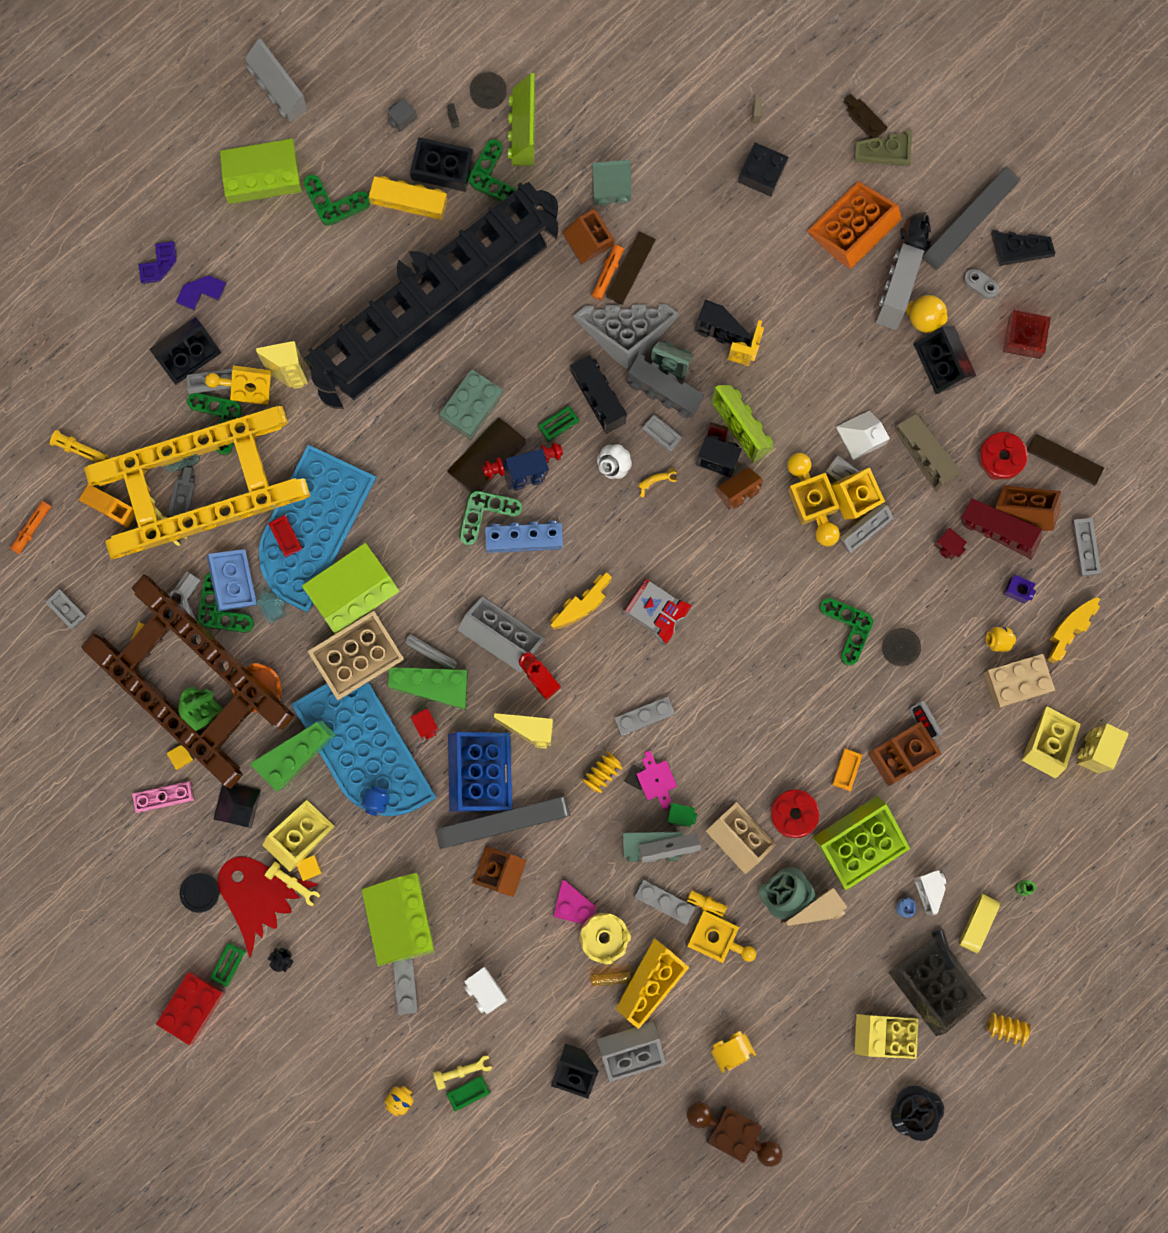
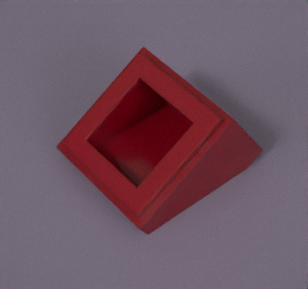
[707,423,728,442]

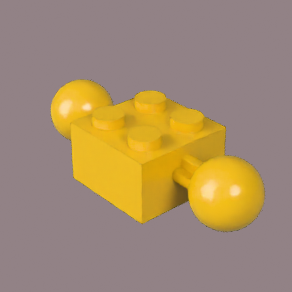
[787,453,840,547]

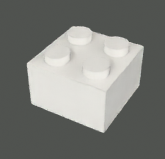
[464,967,508,1014]

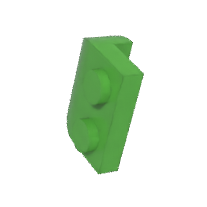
[178,687,223,731]

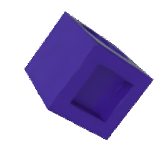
[1003,574,1036,604]

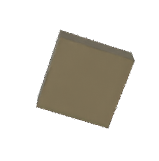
[752,98,763,123]

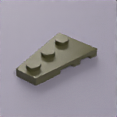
[854,130,912,166]

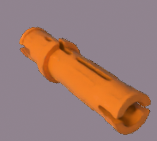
[591,245,624,300]
[9,500,52,555]

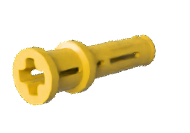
[50,430,108,463]

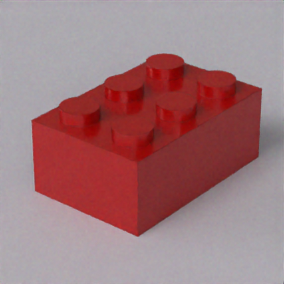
[155,972,225,1045]

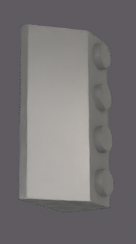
[245,38,308,122]
[458,596,545,673]

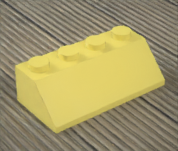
[256,341,308,389]

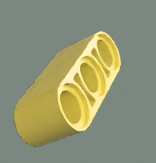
[959,894,1000,954]

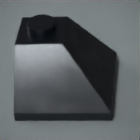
[213,784,261,828]
[551,1044,598,1099]

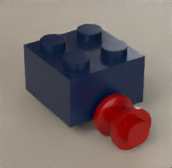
[482,442,563,491]

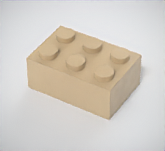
[984,654,1055,710]

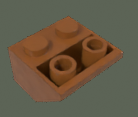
[563,208,614,264]
[716,467,763,510]

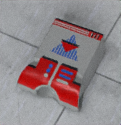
[622,578,693,646]

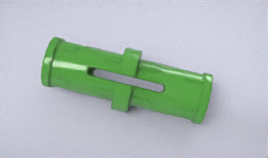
[1015,880,1036,896]

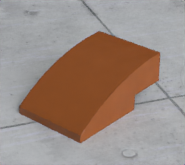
[868,721,941,786]

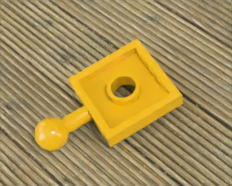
[205,365,271,405]
[687,911,757,963]

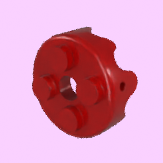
[979,432,1028,480]
[770,789,820,838]

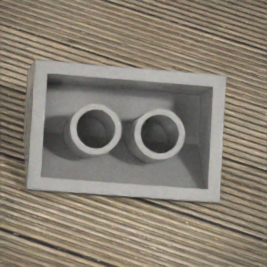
[597,1022,666,1082]

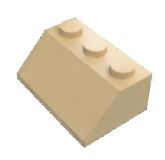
[706,802,776,874]

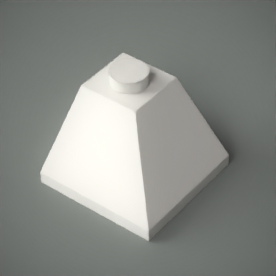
[836,410,890,460]
[914,870,946,915]

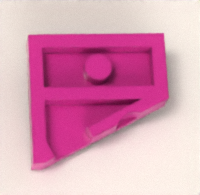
[554,880,596,924]

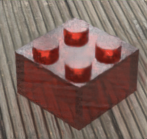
[1003,310,1051,359]

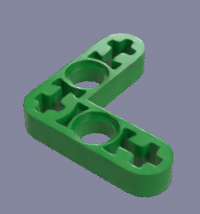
[469,139,517,202]
[304,175,370,226]
[187,393,242,455]
[459,490,522,545]
[198,573,254,633]
[819,598,873,666]

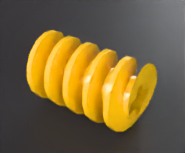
[581,751,623,793]
[986,1012,1031,1047]

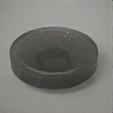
[470,72,507,109]
[882,628,921,667]

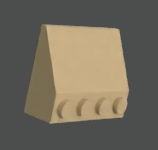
[307,611,404,701]

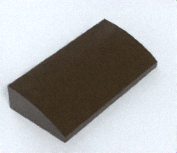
[447,418,526,495]

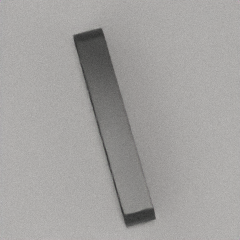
[922,167,1020,270]
[435,797,571,849]

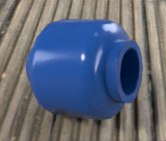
[361,786,389,816]

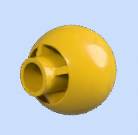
[906,295,948,333]

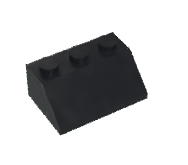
[149,317,221,385]
[914,325,977,394]

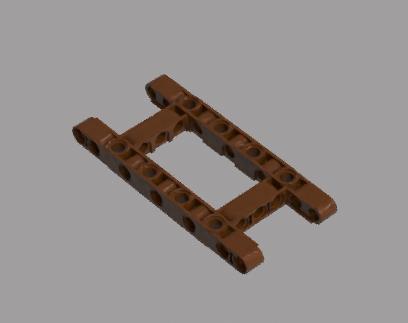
[81,574,295,789]

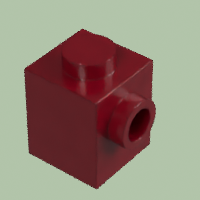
[934,527,967,560]

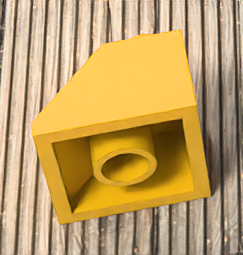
[831,467,885,520]

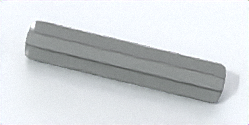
[405,635,457,670]

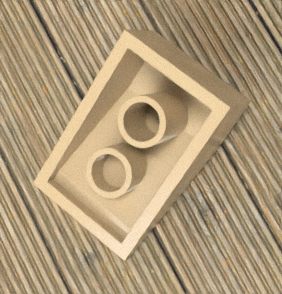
[782,888,847,926]

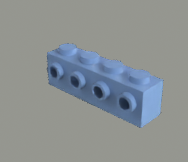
[485,521,563,553]

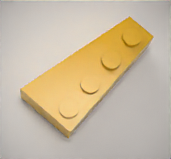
[616,938,689,1029]

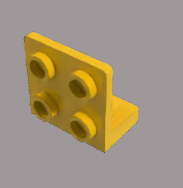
[728,320,764,366]

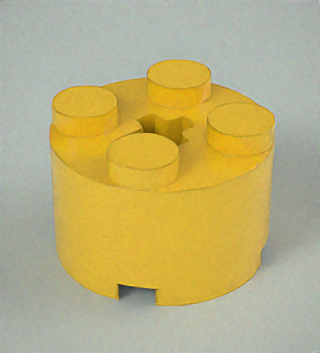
[711,1031,756,1074]

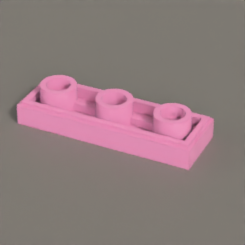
[132,781,194,813]

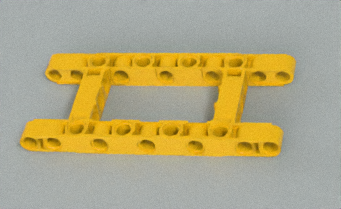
[84,406,310,559]

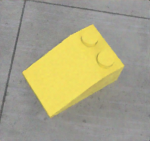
[1022,706,1081,778]
[494,713,553,749]
[262,800,335,872]

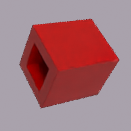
[411,708,439,740]

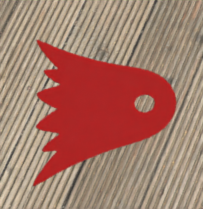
[218,857,319,958]

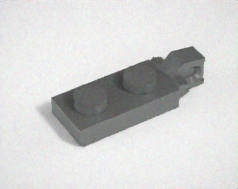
[167,467,196,517]

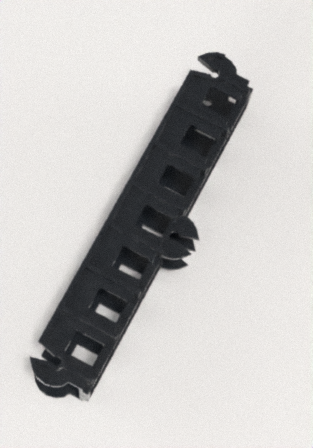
[304,182,558,409]

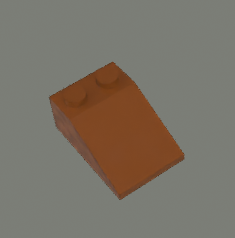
[996,485,1061,531]

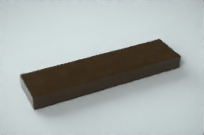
[606,231,656,305]
[1027,434,1104,486]

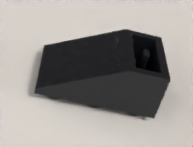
[695,300,752,347]

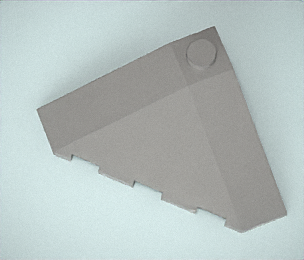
[573,304,679,369]

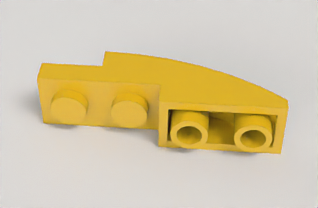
[550,572,612,630]
[1047,597,1100,663]

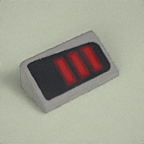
[909,701,942,739]

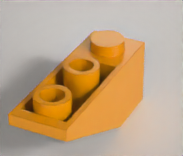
[78,485,135,528]

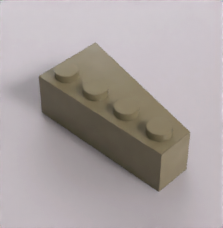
[894,414,961,492]

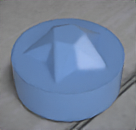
[896,898,916,918]

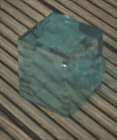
[256,592,287,624]

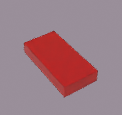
[268,515,303,558]

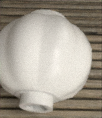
[597,444,632,479]

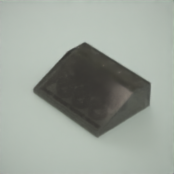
[888,935,986,1037]

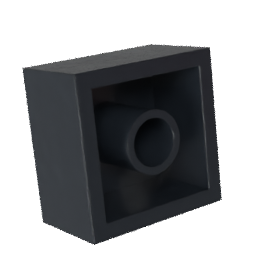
[738,142,789,197]
[696,435,742,478]

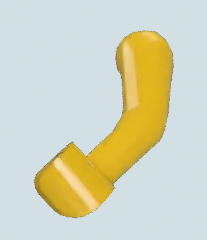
[638,468,678,498]

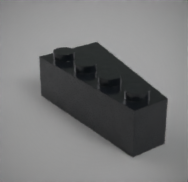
[570,355,627,434]

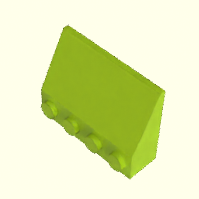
[508,73,535,166]
[220,138,302,204]
[711,385,774,463]
[302,543,399,634]
[812,796,910,891]
[362,873,436,966]

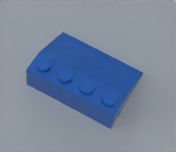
[448,732,512,812]

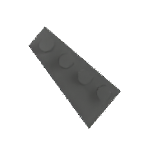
[627,353,704,419]

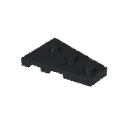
[991,230,1055,266]

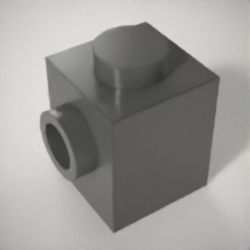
[387,99,417,132]

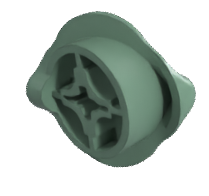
[758,867,816,919]

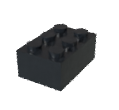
[410,137,474,192]

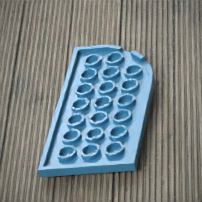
[259,445,377,613]
[291,682,436,816]

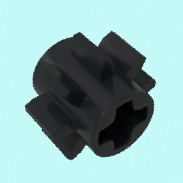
[268,948,294,972]

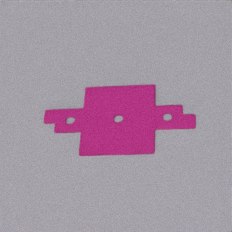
[637,751,677,810]

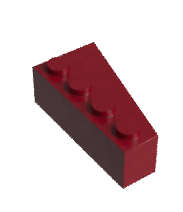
[961,498,1042,560]

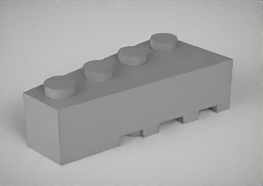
[876,244,924,330]

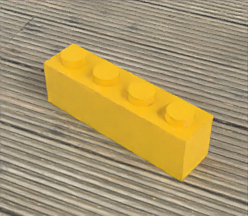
[369,176,448,220]

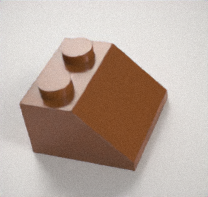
[472,846,527,897]

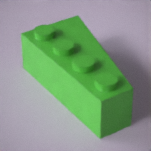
[388,667,468,711]
[250,721,336,792]

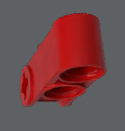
[519,652,561,700]

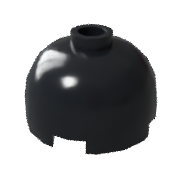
[900,212,931,250]

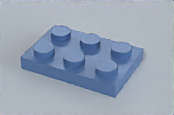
[207,549,257,611]

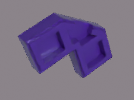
[139,241,177,284]
[176,275,226,310]

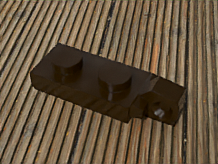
[844,93,888,139]

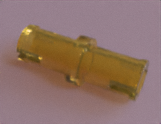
[590,970,631,987]

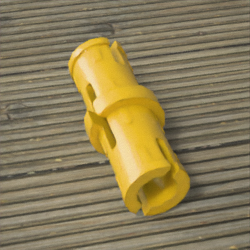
[687,890,728,917]

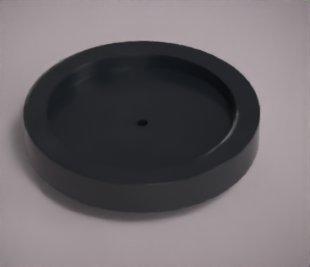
[179,873,220,913]

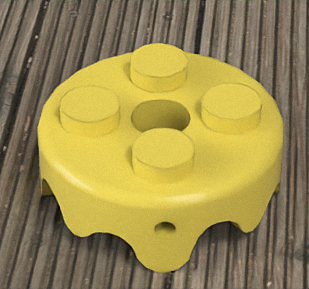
[579,913,631,964]

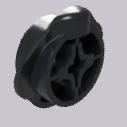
[891,1085,944,1141]

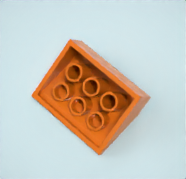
[807,181,902,269]

